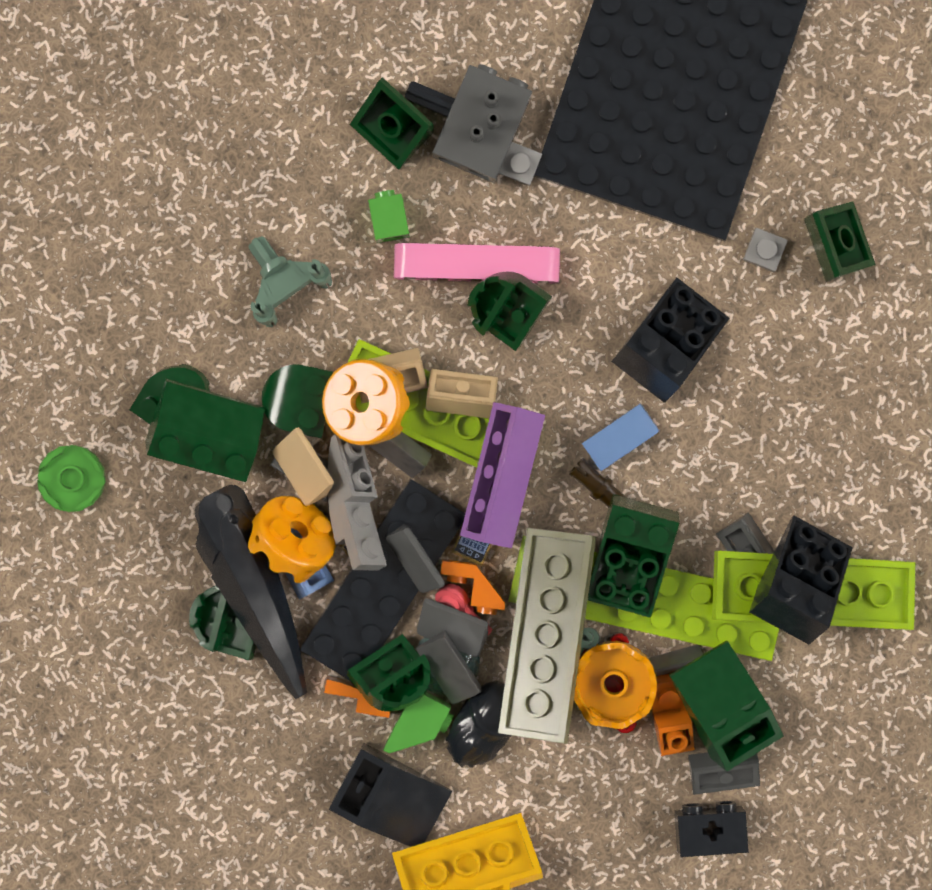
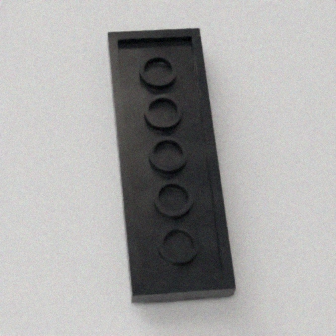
[300,478,465,683]

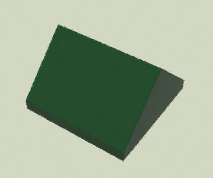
[349,77,434,170]
[804,201,876,282]

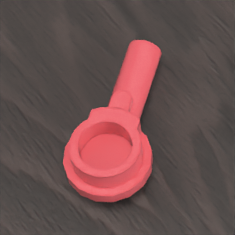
[435,584,493,636]

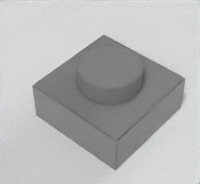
[499,142,542,186]
[743,228,788,272]

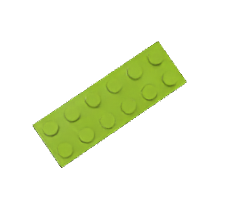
[348,339,497,468]
[712,551,916,630]

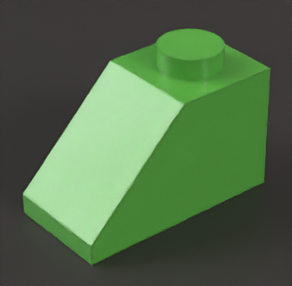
[383,692,454,754]

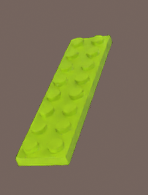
[508,535,779,661]

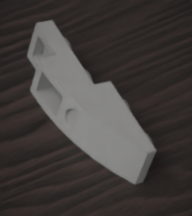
[327,434,387,571]

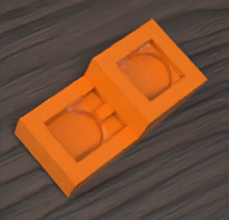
[324,676,391,718]

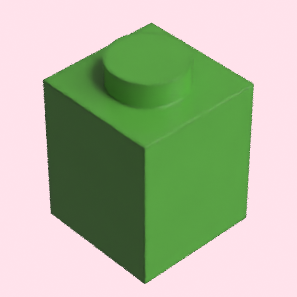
[368,190,410,243]

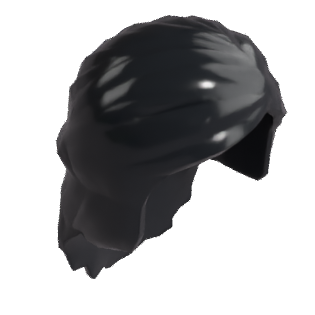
[446,681,512,768]

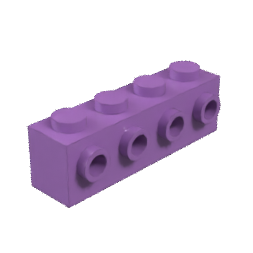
[460,402,545,548]

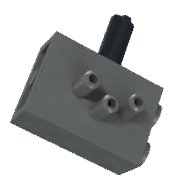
[405,64,533,184]

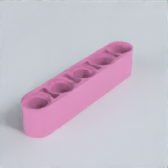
[394,243,560,284]

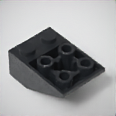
[611,277,730,403]
[749,515,853,645]
[328,743,452,847]

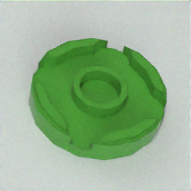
[37,445,106,512]

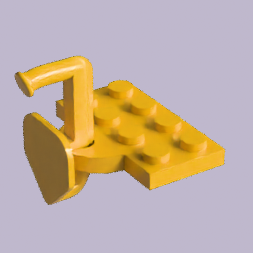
[392,813,543,890]

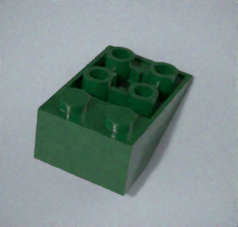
[588,494,680,618]
[669,641,784,772]

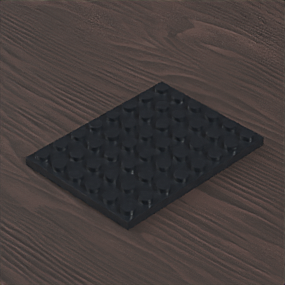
[534,0,808,242]

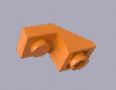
[440,559,505,615]
[651,673,695,756]

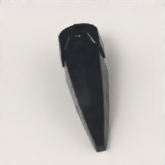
[195,485,307,699]

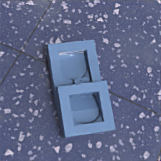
[582,403,660,471]

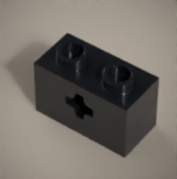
[674,801,749,857]

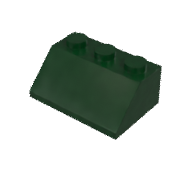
[145,379,265,482]

